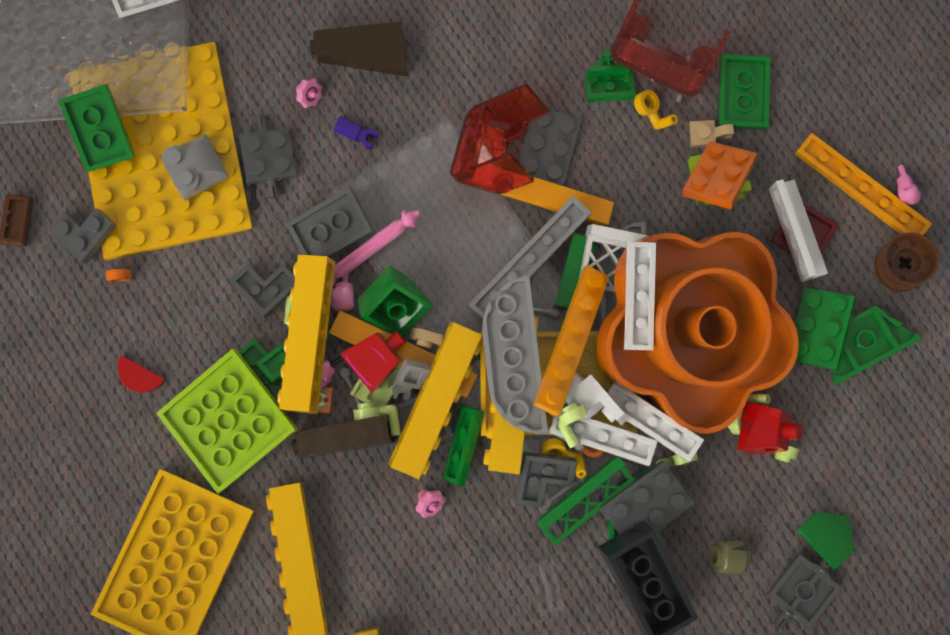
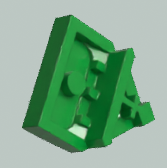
[584,49,636,103]
[796,512,854,570]

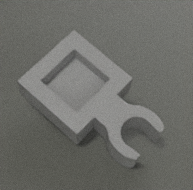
[392,358,430,401]

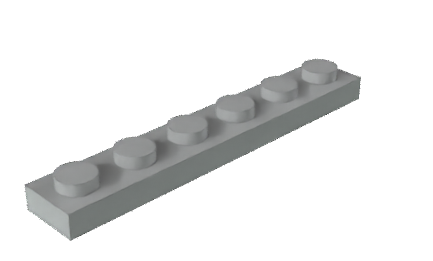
[468,196,591,320]

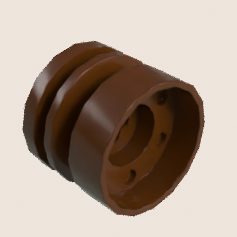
[874,232,939,292]

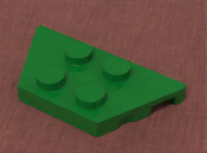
[832,305,922,385]

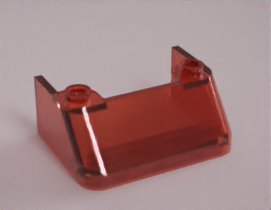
[611,0,732,97]
[450,83,549,195]

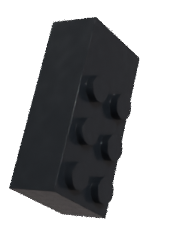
[598,521,698,635]

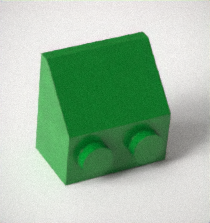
[357,265,433,337]

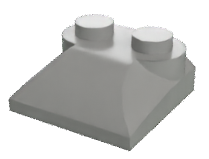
[161,134,230,201]

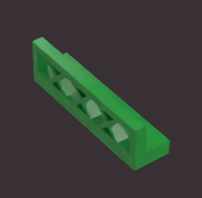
[535,456,635,546]

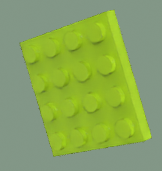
[156,348,298,494]

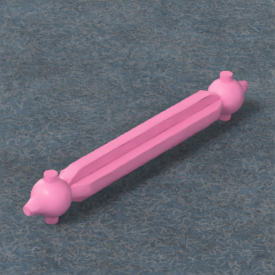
[333,210,420,287]

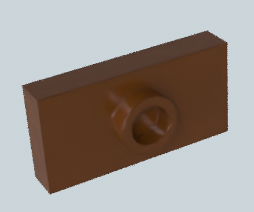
[0,194,34,247]

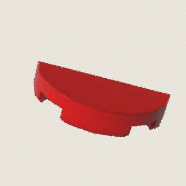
[117,356,166,393]

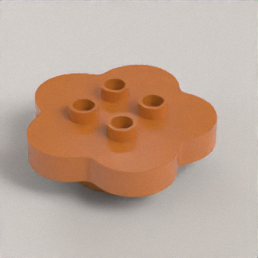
[596,232,799,434]

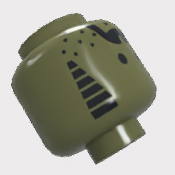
[709,539,751,574]

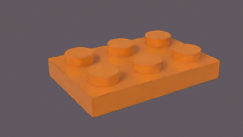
[682,141,757,209]

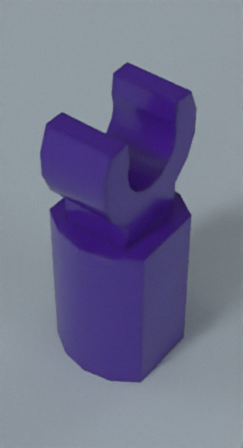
[334,116,379,150]

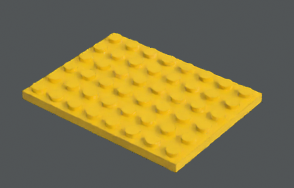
[70,42,253,261]

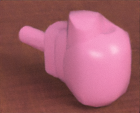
[897,165,921,206]
[331,273,355,312]

